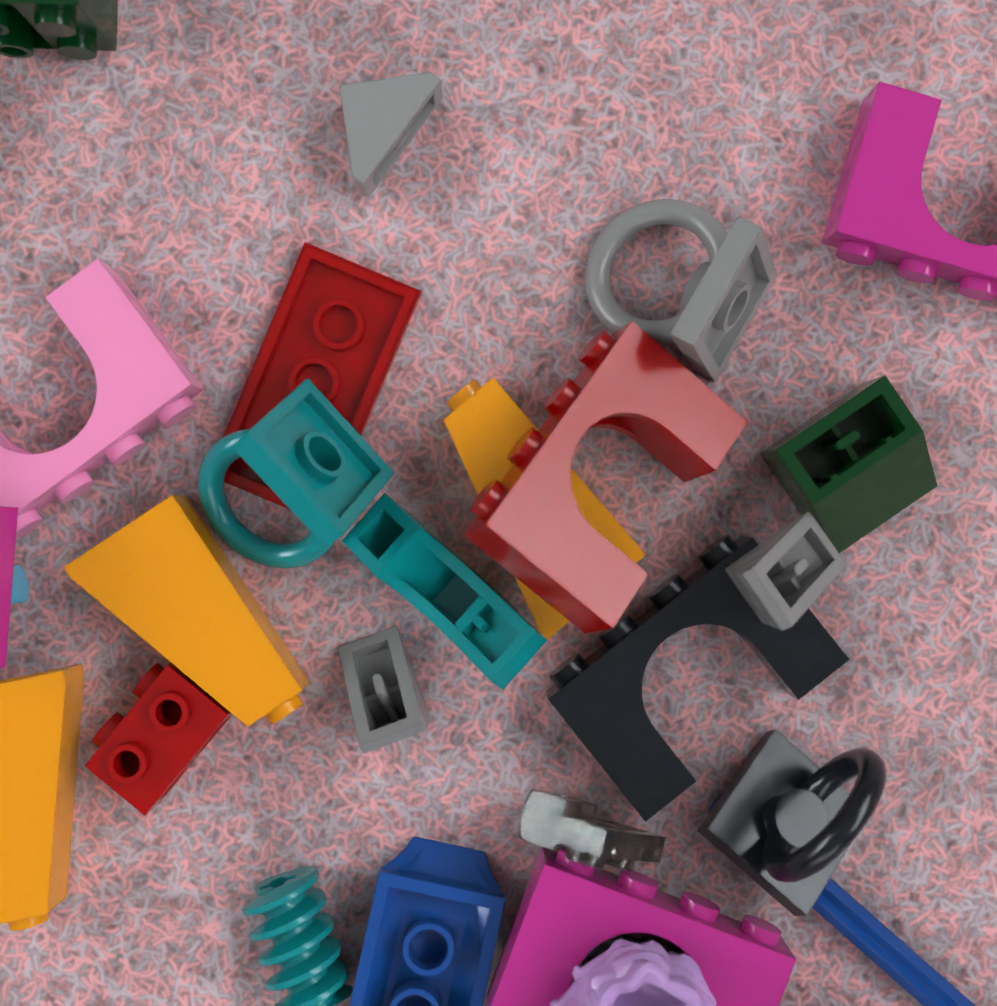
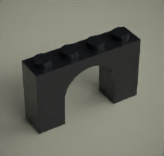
[546,534,850,822]

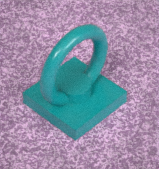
[198,378,394,568]

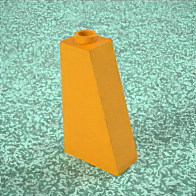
[444,377,646,640]
[63,495,311,727]
[0,663,84,931]

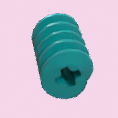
[242,866,353,1006]

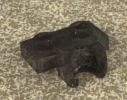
[519,788,666,871]

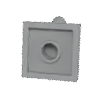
[585,199,777,383]

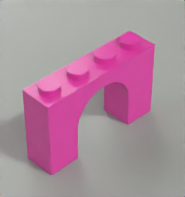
[821,81,997,301]
[488,846,796,1006]

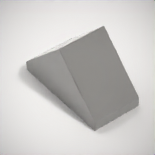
[339,72,443,198]
[724,511,847,631]
[338,626,430,754]

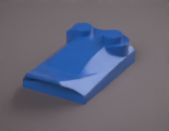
[349,836,506,1006]

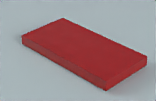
[222,242,422,510]

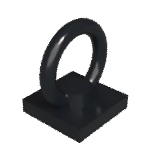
[697,729,886,916]

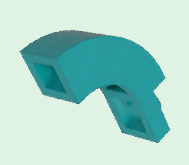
[342,493,547,690]

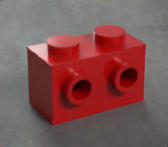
[85,663,232,816]

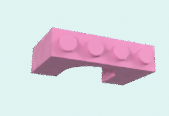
[0,259,204,540]

